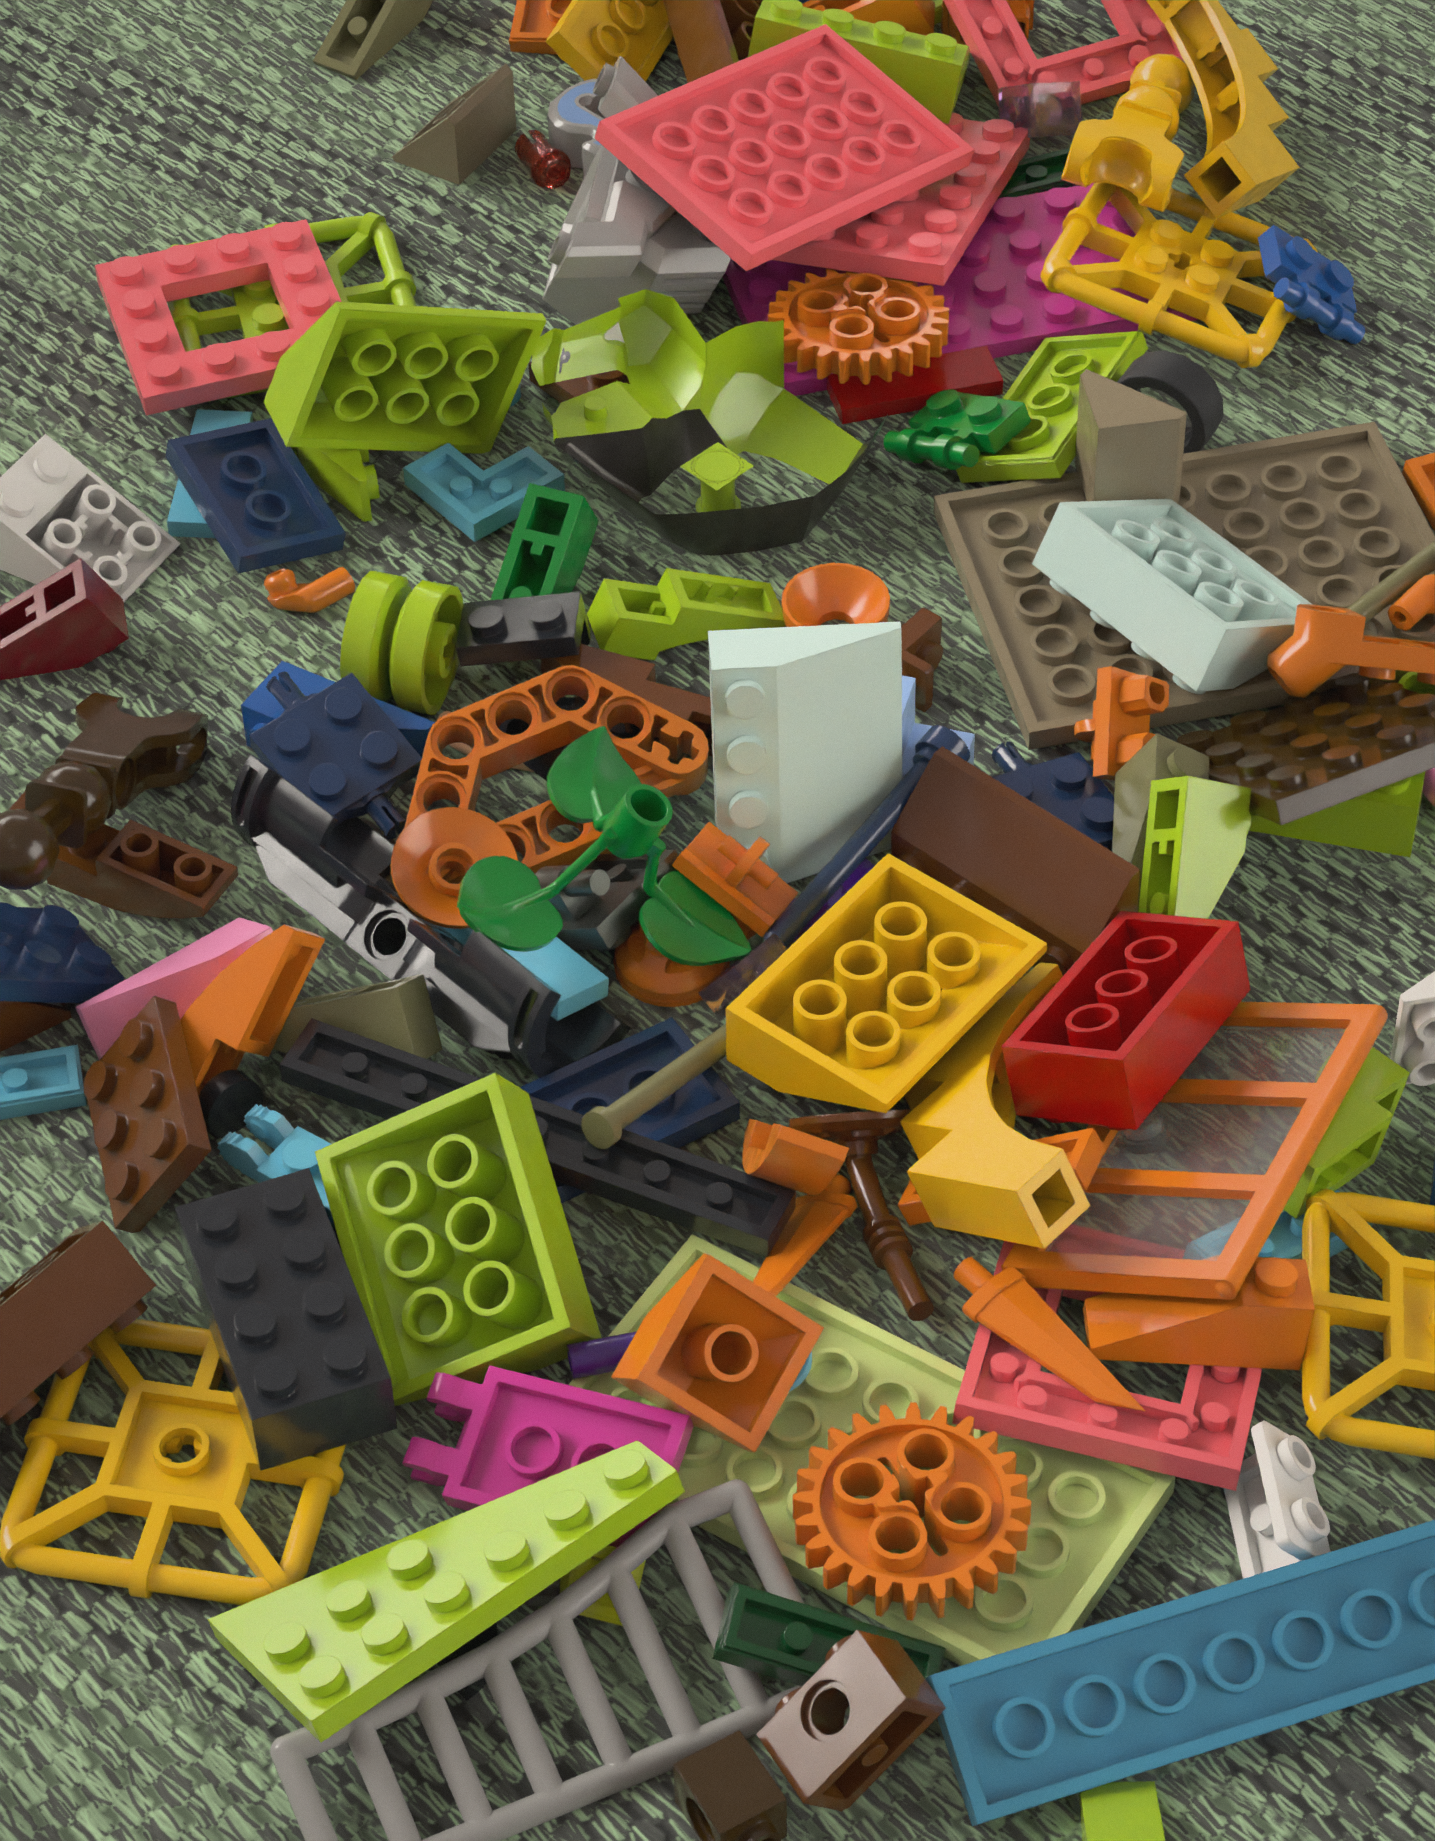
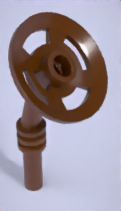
[788,1109,934,1321]

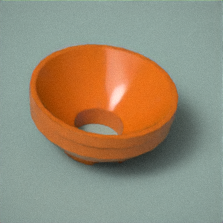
[781,563,890,627]
[614,919,730,1007]

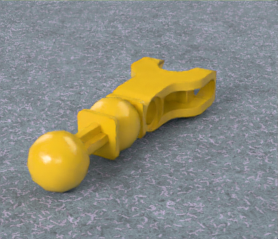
[1061,54,1195,212]

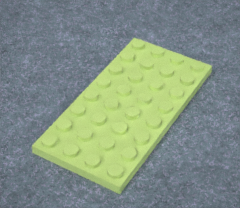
[569,1234,1175,1666]

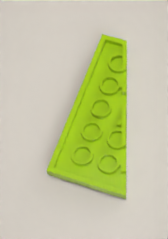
[207,1440,685,1743]

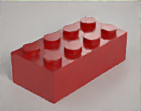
[1001,911,1251,1131]

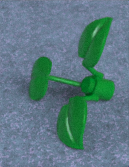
[457,726,752,966]

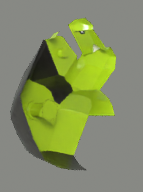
[531,289,888,556]

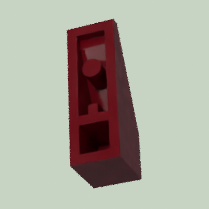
[0,558,129,680]

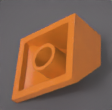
[611,1254,824,1453]

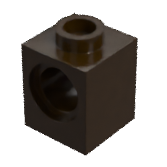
[673,1730,787,1841]

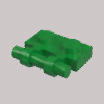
[883,389,1031,470]

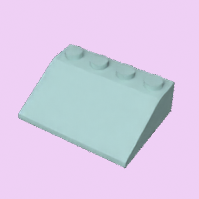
[1032,499,1313,694]
[708,622,902,883]

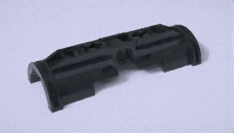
[231,754,631,1078]

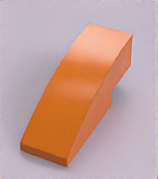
[180,924,325,1095]

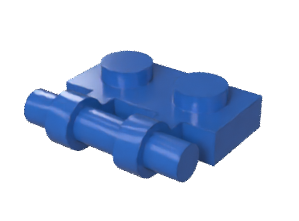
[1258,225,1365,344]

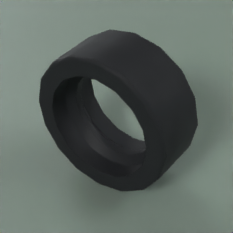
[1117,350,1224,454]

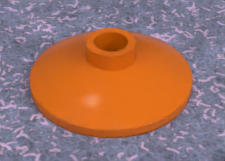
[391,807,518,929]

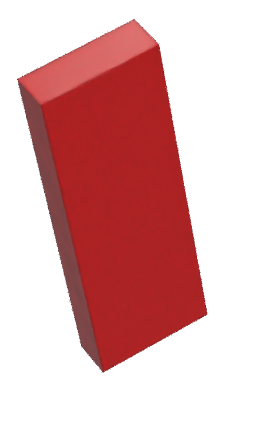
[827,346,1003,424]

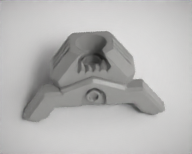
[542,56,731,325]

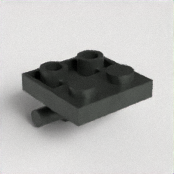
[534,850,679,952]

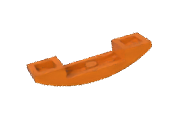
[742,1119,849,1196]

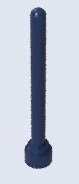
[764,725,970,953]

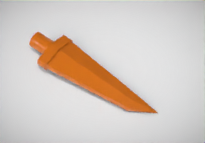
[753,1174,857,1296]
[953,1257,1146,1412]

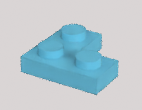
[403,443,565,542]

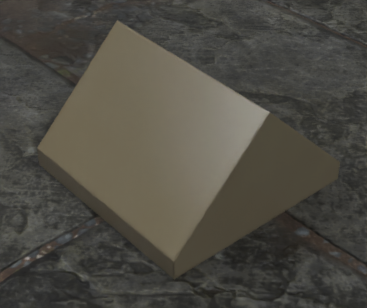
[392,64,517,185]
[1075,369,1187,504]

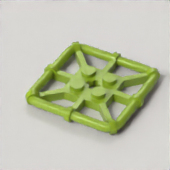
[168,212,416,402]

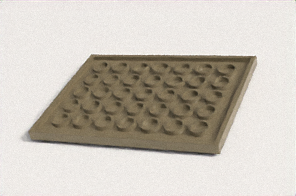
[933,422,1435,750]

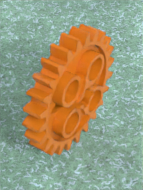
[768,268,949,384]
[793,1402,1031,1621]

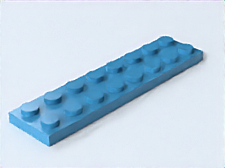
[925,1520,1435,1827]

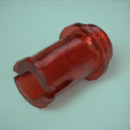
[515,130,571,189]

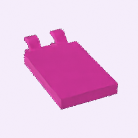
[402,1365,694,1548]

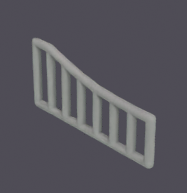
[270,1479,805,1841]

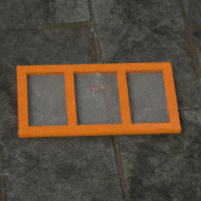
[1001,1002,1388,1300]

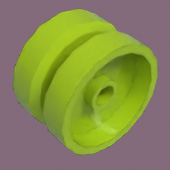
[340,571,463,715]

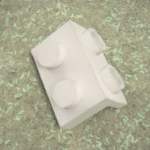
[1224,1420,1330,1579]

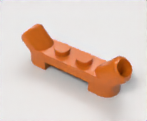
[1266,604,1435,698]

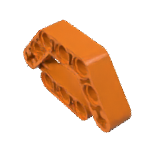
[404,665,709,884]

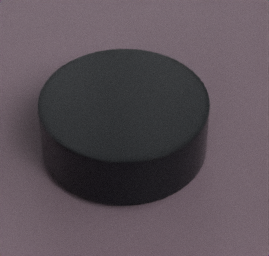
[198,1070,263,1138]

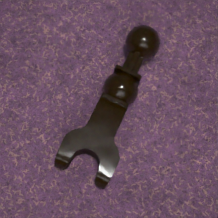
[0,692,208,891]

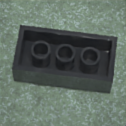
[175,1168,397,1471]

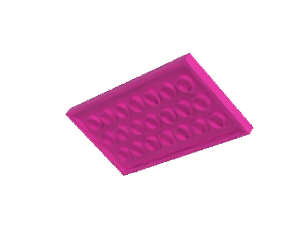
[722,183,1197,396]

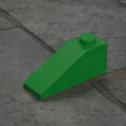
[490,483,599,661]

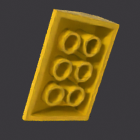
[726,853,1047,1113]

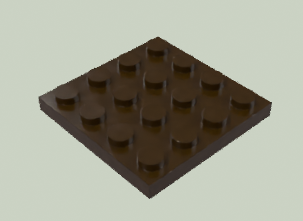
[1177,673,1435,825]

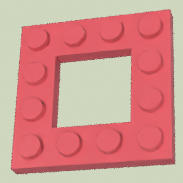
[943,0,1184,124]
[95,219,342,416]
[952,1228,1262,1491]

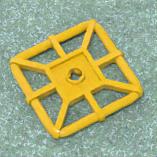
[1040,183,1318,368]
[1302,1189,1435,1459]
[0,1319,346,1605]

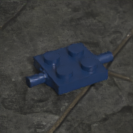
[249,671,422,839]
[992,741,1114,851]

